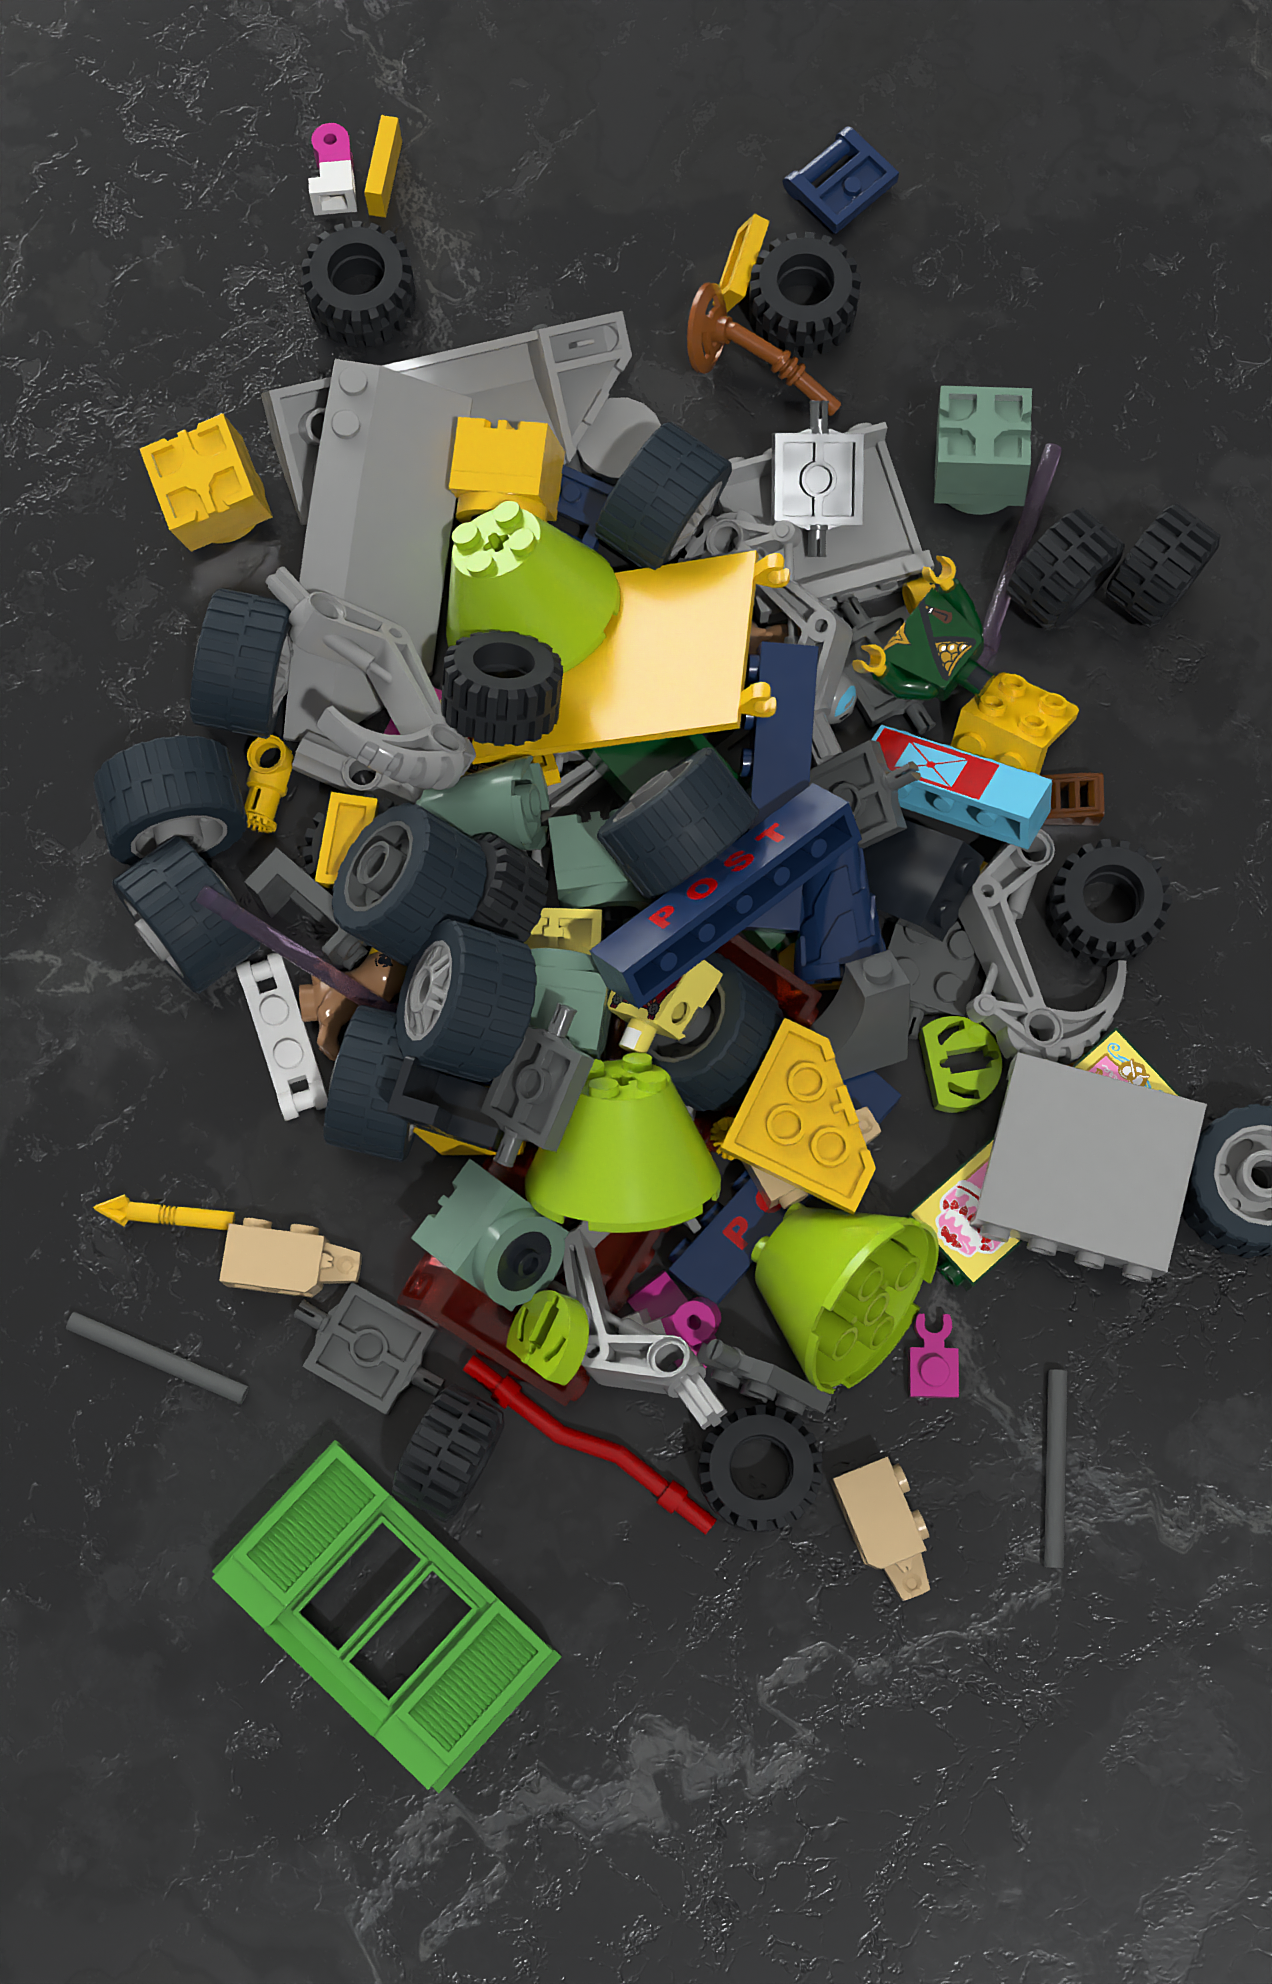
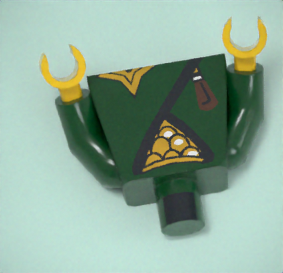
[852,555,995,701]

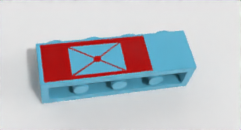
[872,725,1052,850]

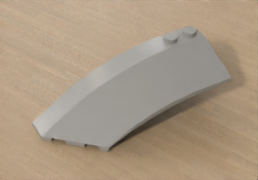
[261,311,632,525]
[283,359,473,742]

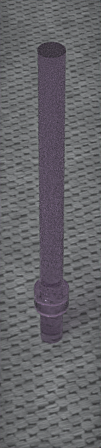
[976,443,1062,669]
[196,885,399,1013]

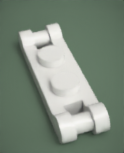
[236,950,328,1121]

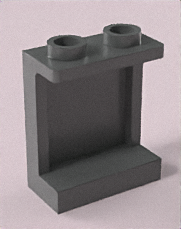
[244,848,369,972]

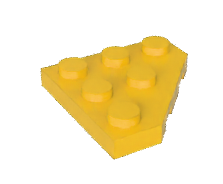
[720,1018,876,1215]

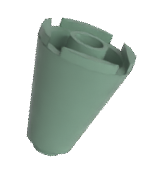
[416,756,550,851]

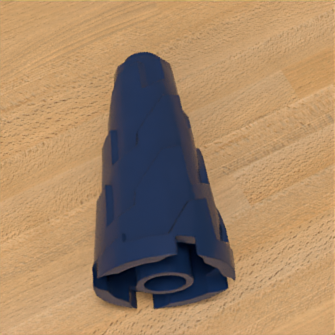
[794,843,886,985]

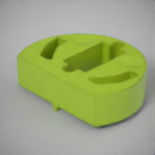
[918,1016,1002,1113]
[506,1290,589,1385]

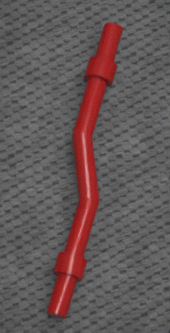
[463,1355,717,1535]

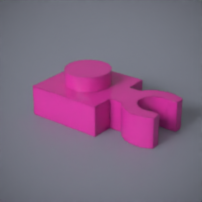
[908,1314,959,1398]

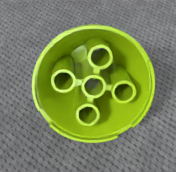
[446,501,620,674]
[524,1052,721,1233]
[751,1202,939,1394]

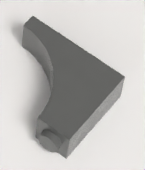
[807,950,910,1080]

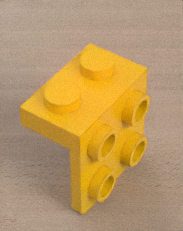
[951,672,1079,775]

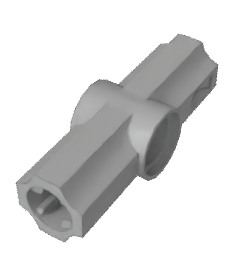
[292,731,426,806]

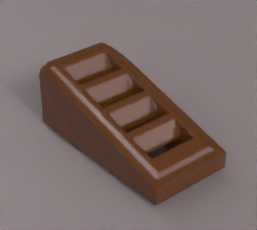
[1039,773,1104,826]

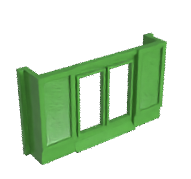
[212,1440,562,1793]

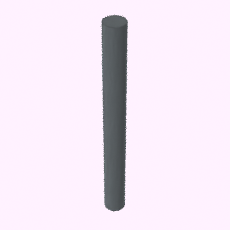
[66,1312,249,1404]
[1044,1370,1068,1568]

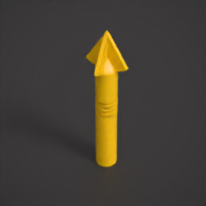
[92,1194,235,1231]

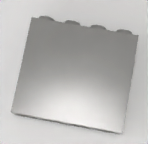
[718,422,934,629]
[969,1052,1207,1282]

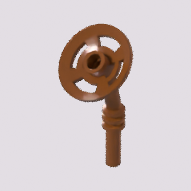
[687,282,841,417]

